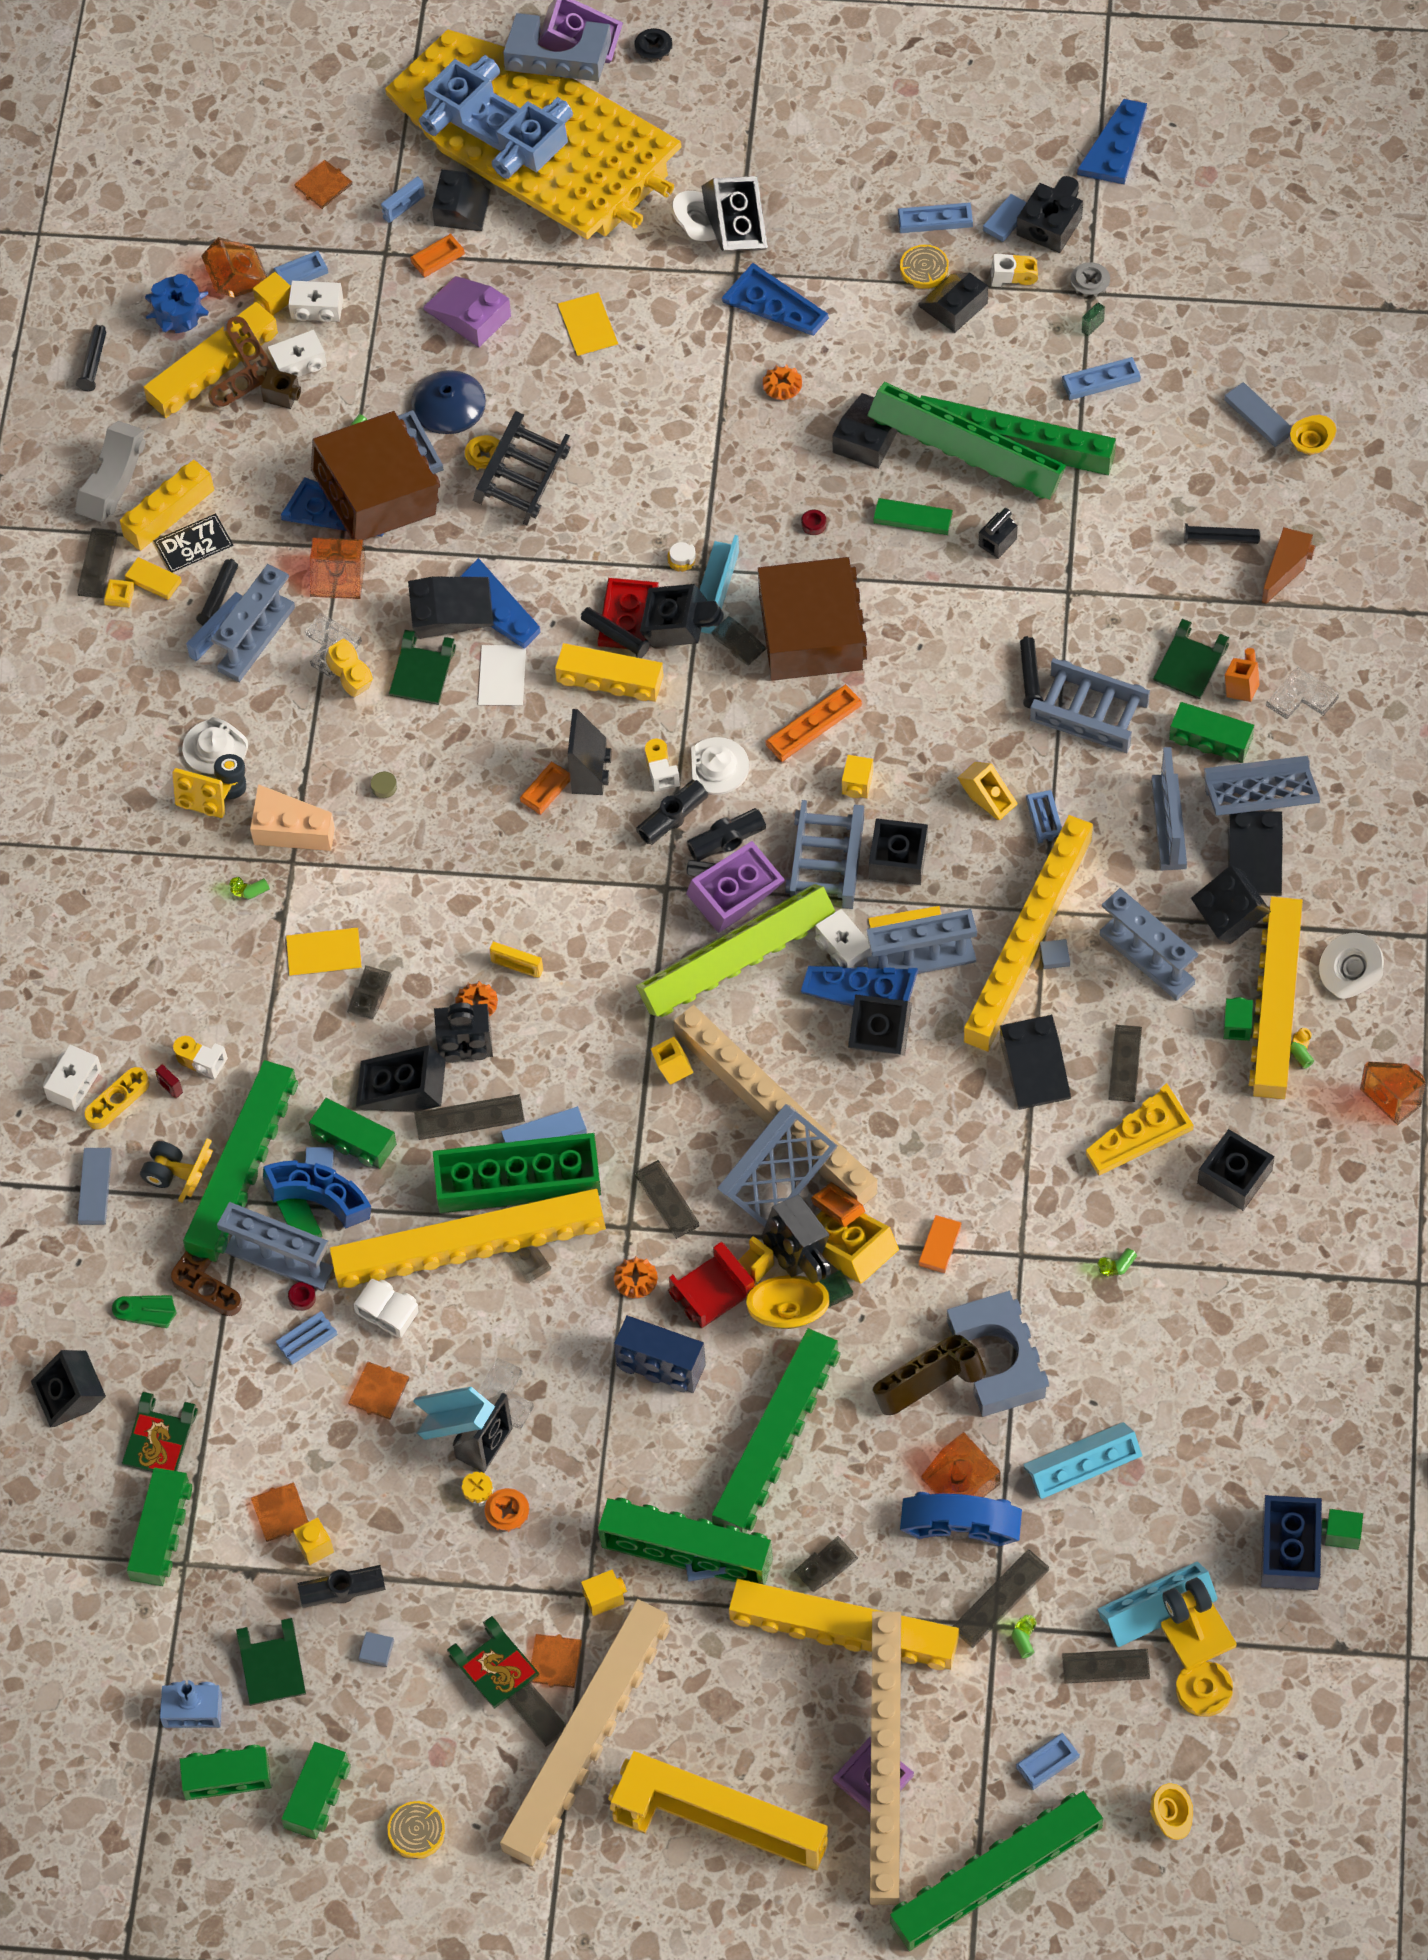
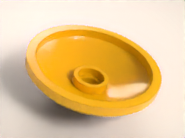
[746,1275,829,1329]

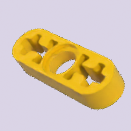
[85,1067,150,1130]

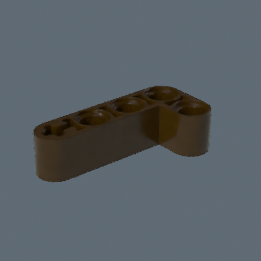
[872,1335,987,1415]

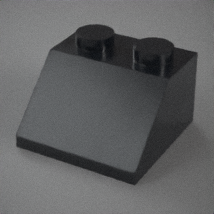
[432,169,491,231]
[918,272,988,333]
[31,1350,106,1427]

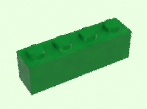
[127,1467,192,1586]

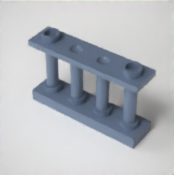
[211,564,295,683]
[1030,658,1150,753]
[785,800,864,909]
[1099,888,1198,1001]
[867,909,977,974]
[217,1202,334,1292]

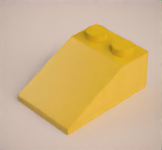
[816,1211,899,1284]

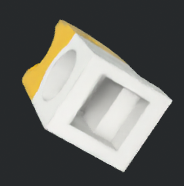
[990,254,1038,287]
[645,738,680,792]
[173,1036,228,1080]

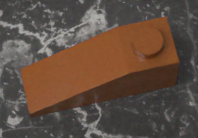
[1262,527,1316,604]

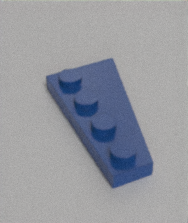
[1077,99,1147,185]
[722,263,829,336]
[281,477,384,537]
[460,558,541,649]
[801,966,918,1007]

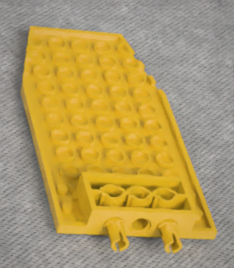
[385,29,681,240]

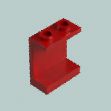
[668,1241,755,1328]

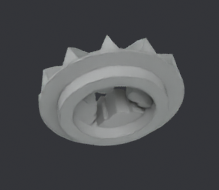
[1071,262,1110,297]

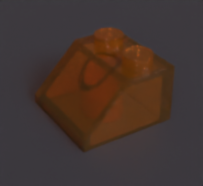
[201,237,267,297]
[310,538,366,599]
[1360,1061,1426,1126]
[921,1432,1001,1497]

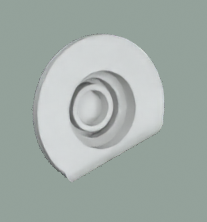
[672,191,716,241]
[182,717,248,776]
[691,737,749,795]
[1319,933,1384,999]

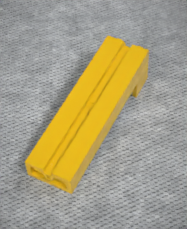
[608,1751,828,1871]

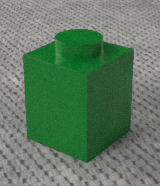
[1223,997,1253,1041]
[1321,1509,1364,1550]

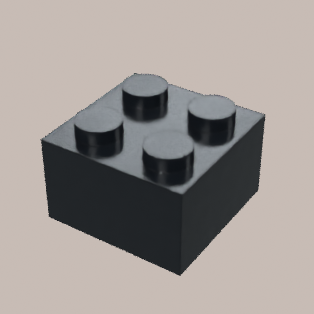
[869,818,928,885]
[1191,865,1271,944]
[848,994,912,1056]
[1197,1129,1275,1211]

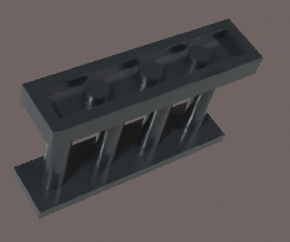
[472,411,571,526]

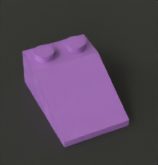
[538,0,623,63]
[423,276,511,347]
[686,841,785,933]

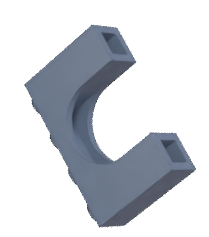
[503,13,611,82]
[947,1290,1049,1417]

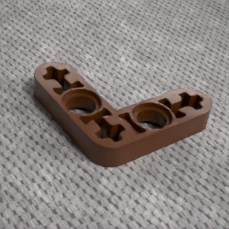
[208,316,274,408]
[171,1251,242,1316]

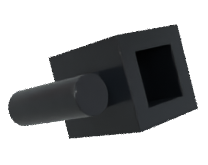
[978,508,1018,559]

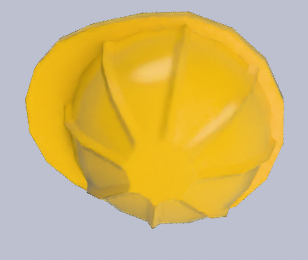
[1290,415,1337,456]
[1149,1783,1193,1840]

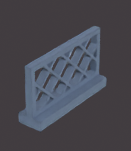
[1151,747,1187,871]
[1204,755,1320,816]
[717,1104,838,1227]

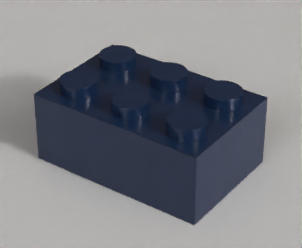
[614,1315,706,1393]
[1261,1495,1322,1590]

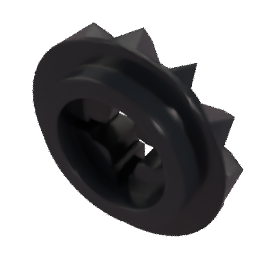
[634,28,673,62]

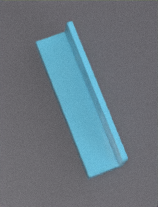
[700,535,739,635]
[413,1386,495,1440]
[1023,1422,1142,1499]
[1097,1561,1217,1647]

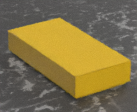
[125,557,182,600]
[489,941,543,978]

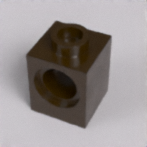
[260,368,301,409]

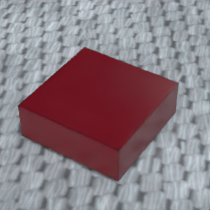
[155,1064,183,1098]

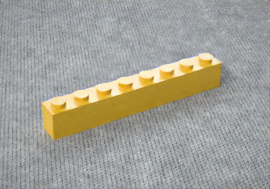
[1248,896,1303,1100]
[729,1579,959,1670]

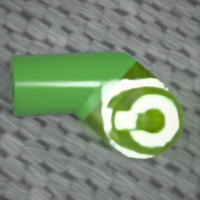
[229,877,270,899]
[1097,1248,1137,1276]
[1012,1614,1037,1659]

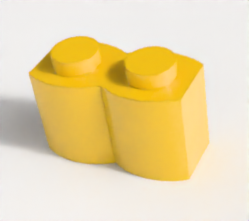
[325,638,373,698]

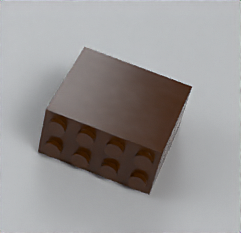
[311,411,440,543]
[758,557,867,681]

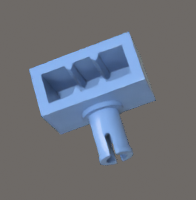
[160,1680,222,1728]

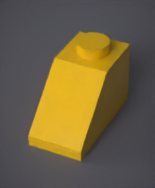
[957,762,1017,820]

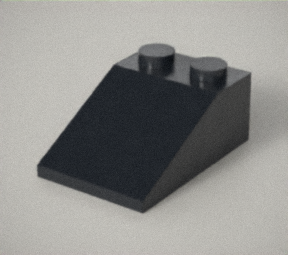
[701,176,768,251]
[832,393,897,469]
[408,576,494,639]
[568,709,612,795]
[1228,811,1283,896]
[999,1015,1071,1110]
[356,1045,446,1112]
[453,1392,513,1473]

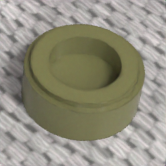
[371,771,397,798]

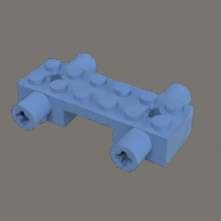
[419,55,573,179]

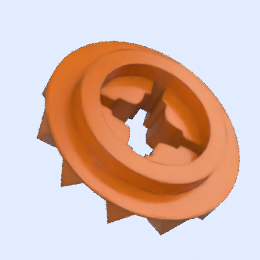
[763,364,802,400]
[455,981,498,1017]
[614,1256,658,1298]
[485,1488,530,1532]

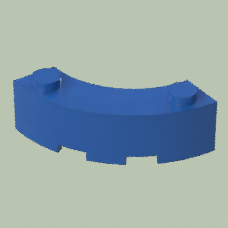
[263,1160,371,1229]
[900,1492,1022,1546]

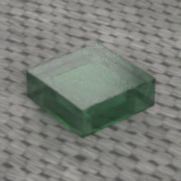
[1082,302,1105,337]
[819,1270,853,1307]

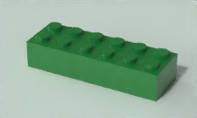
[432,1132,602,1214]
[598,1497,773,1585]

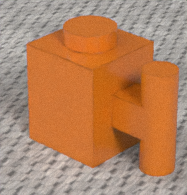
[1225,648,1260,702]

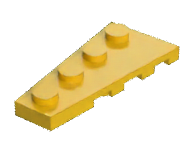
[1085,1083,1194,1176]

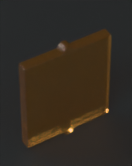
[294,160,353,209]
[348,1362,410,1420]
[251,1482,309,1542]
[529,1634,582,1688]

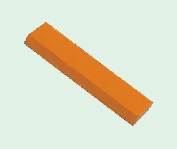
[765,684,862,762]

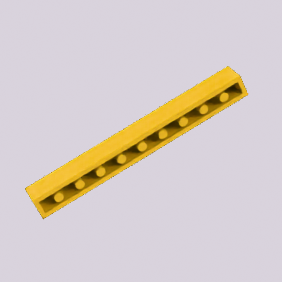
[964,815,1093,1052]
[330,1189,606,1288]

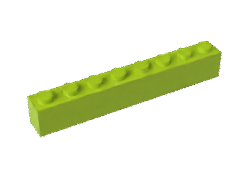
[636,884,836,1017]

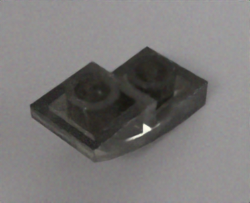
[711,616,766,666]
[347,965,392,1020]
[794,1536,858,1592]

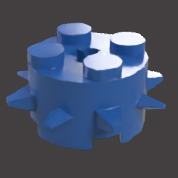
[145,274,209,333]

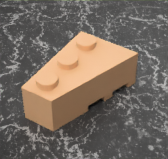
[250,784,335,851]

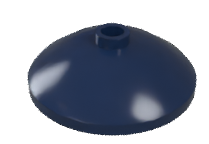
[411,370,486,434]

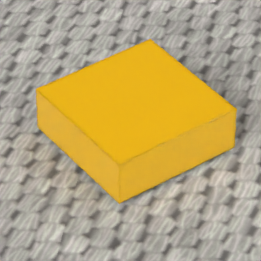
[104,579,135,608]

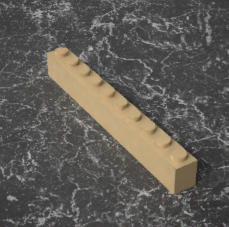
[674,1004,877,1205]
[500,1599,671,1867]
[870,1611,901,1905]

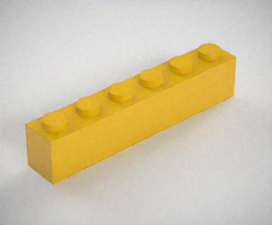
[143,302,278,418]

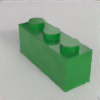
[1169,702,1255,763]
[309,1097,397,1169]
[281,1741,351,1840]
[179,1744,272,1801]

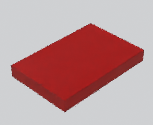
[597,577,659,651]

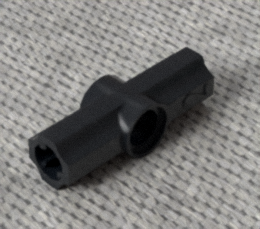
[636,779,708,845]
[687,808,766,861]
[297,1565,386,1608]

